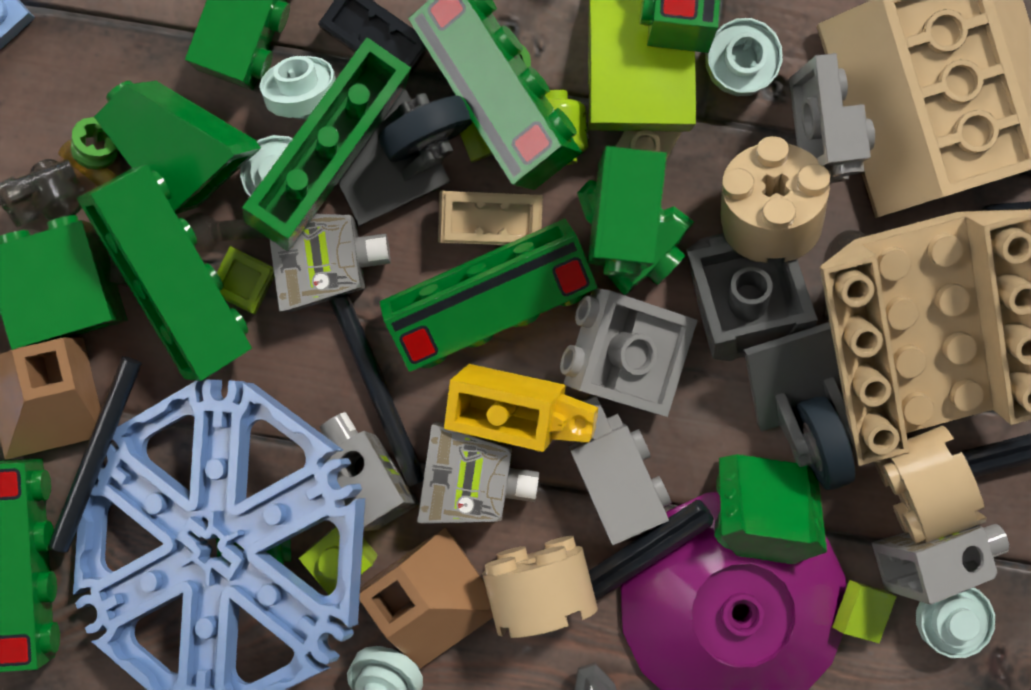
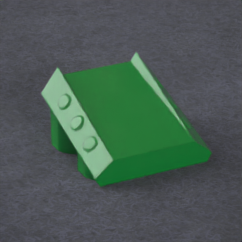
[714,454,827,564]

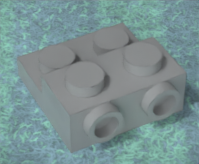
[789,53,875,183]
[560,288,698,417]

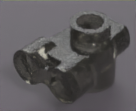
[0,159,85,228]

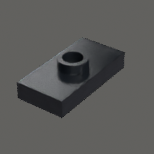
[318,0,428,78]

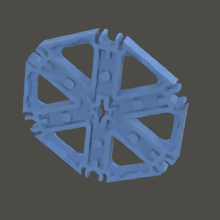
[73,379,365,690]

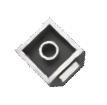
[686,233,817,361]

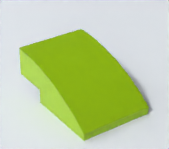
[588,0,696,132]

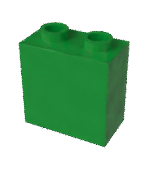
[588,146,667,278]
[0,215,128,350]

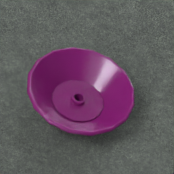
[620,492,846,690]

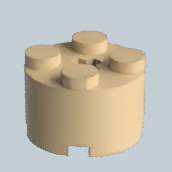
[721,136,830,263]
[874,426,986,543]
[482,536,598,638]

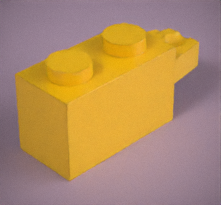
[444,364,598,452]

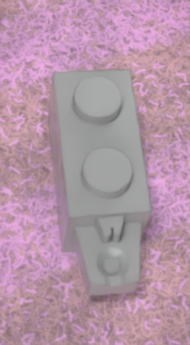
[569,395,672,546]

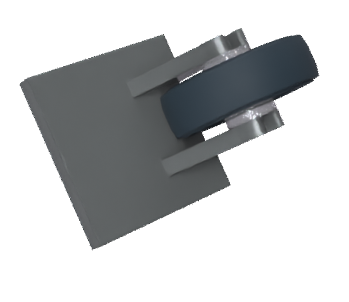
[338,90,473,226]
[744,322,855,490]

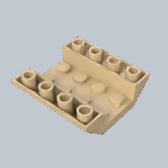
[816,0,1031,218]
[820,210,1031,466]

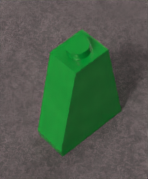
[94,80,261,214]

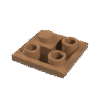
[0,338,101,460]
[359,526,493,669]

